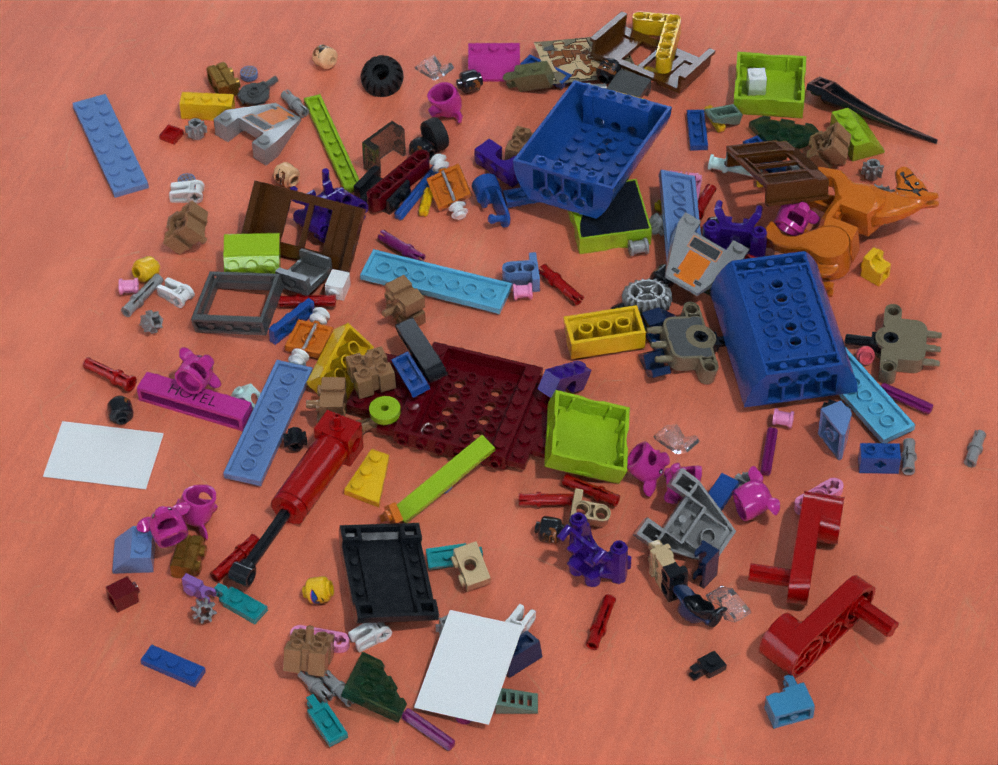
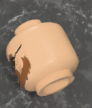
[312,45,338,69]
[273,162,300,188]

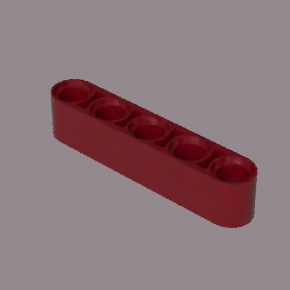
[367,150,430,212]

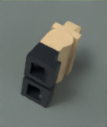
[648,540,688,602]

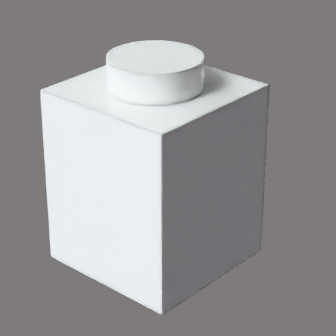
[746,68,767,96]
[325,269,351,301]

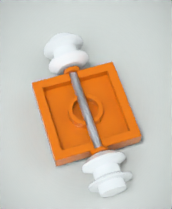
[427,154,473,220]
[285,307,334,366]

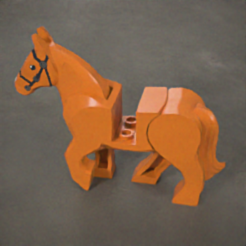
[766,166,939,280]

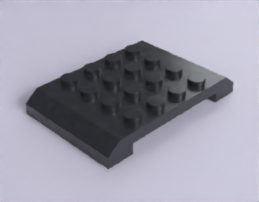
[339,523,439,623]

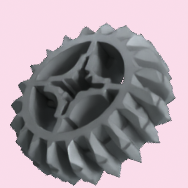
[622,278,672,316]

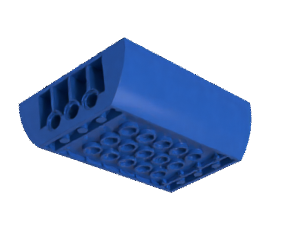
[513,80,672,218]
[710,251,858,408]

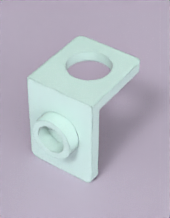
[231,383,261,409]

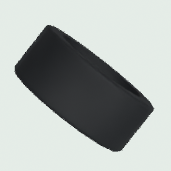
[420,117,449,153]

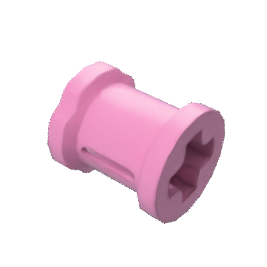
[119,278,139,295]
[512,283,533,300]
[772,408,795,428]

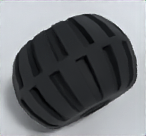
[361,55,404,97]

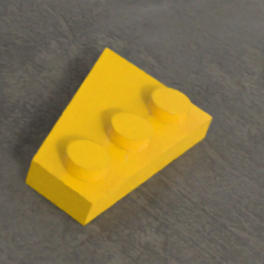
[344,449,389,508]

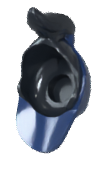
[672,584,728,627]

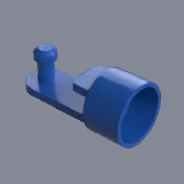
[471,173,510,227]

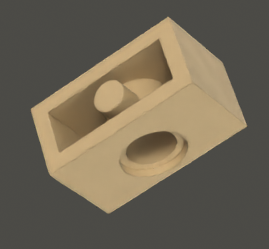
[451,541,491,592]

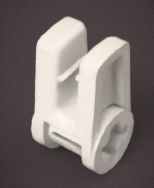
[169,180,205,204]
[156,277,195,308]
[505,604,536,635]
[348,622,392,652]

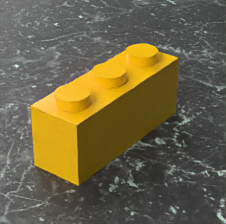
[179,92,235,121]

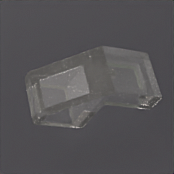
[415,55,454,80]
[653,424,700,454]
[706,586,751,622]

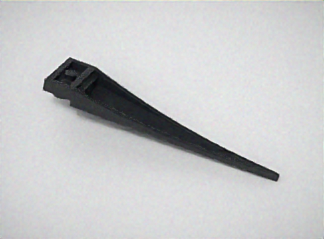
[806,77,938,144]

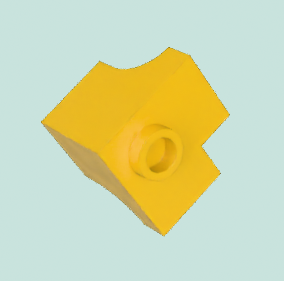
[860,247,891,286]

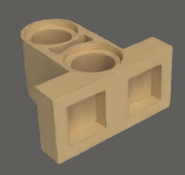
[568,488,611,528]

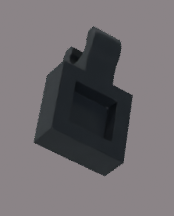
[689,651,727,681]

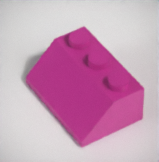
[468,43,520,82]

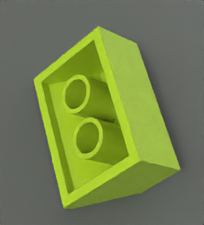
[830,108,885,162]
[223,233,281,274]

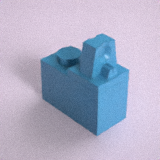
[764,675,815,729]

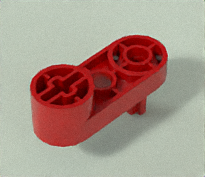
[748,491,845,606]
[759,575,899,678]

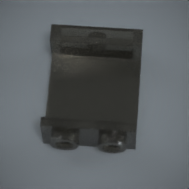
[362,121,406,173]

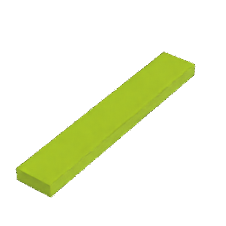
[397,435,495,523]

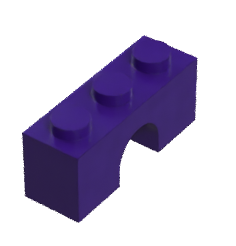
[474,138,519,188]
[538,361,592,398]

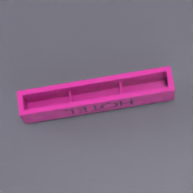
[137,372,252,431]

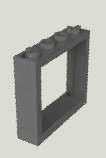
[191,271,284,335]

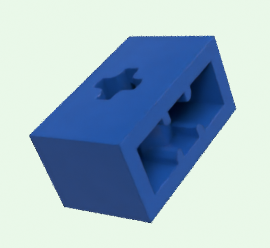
[858,443,901,474]

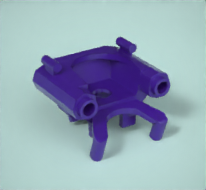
[290,168,368,243]
[702,200,767,257]
[557,512,631,587]

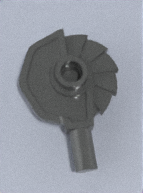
[238,76,278,106]

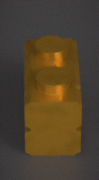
[206,62,241,97]
[170,535,207,579]

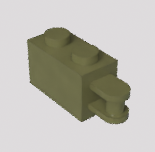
[503,61,554,92]

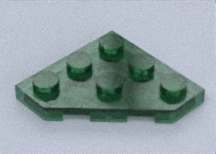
[749,116,819,149]
[341,652,407,723]

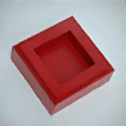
[159,124,184,145]

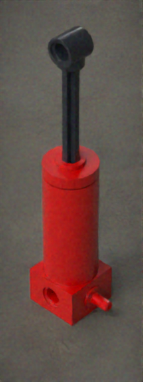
[228,410,364,587]

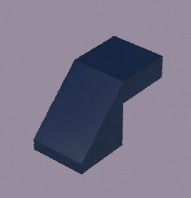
[641,307,676,328]
[638,350,671,378]

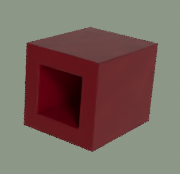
[106,576,140,613]

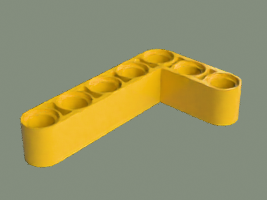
[632,12,681,74]

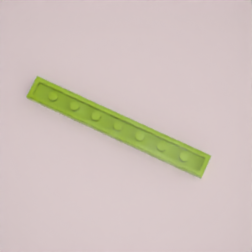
[304,94,359,193]

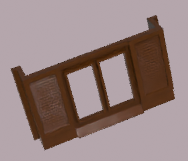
[590,11,716,94]
[724,140,829,207]
[241,180,366,273]

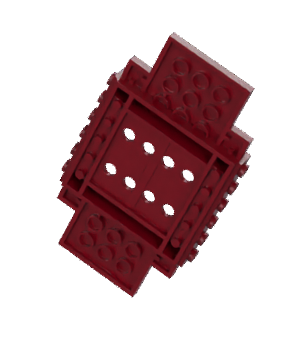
[346,342,551,470]

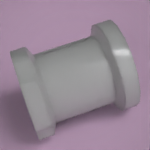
[628,238,649,256]

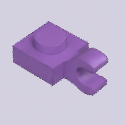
[182,573,216,604]

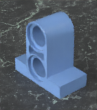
[502,252,540,292]

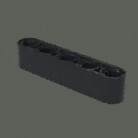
[395,317,448,384]

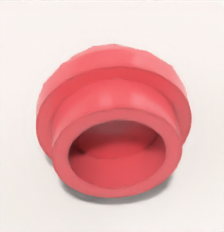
[856,346,875,365]

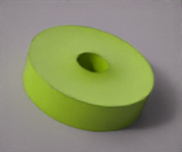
[369,396,401,425]

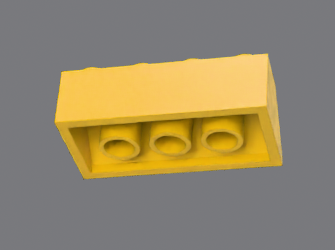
[563,305,646,359]
[306,323,374,399]

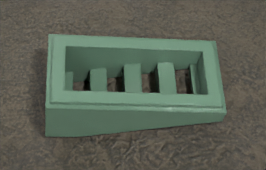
[704,104,743,125]
[495,688,538,714]

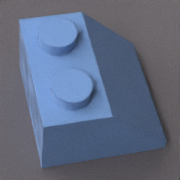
[818,400,852,460]
[112,526,155,574]

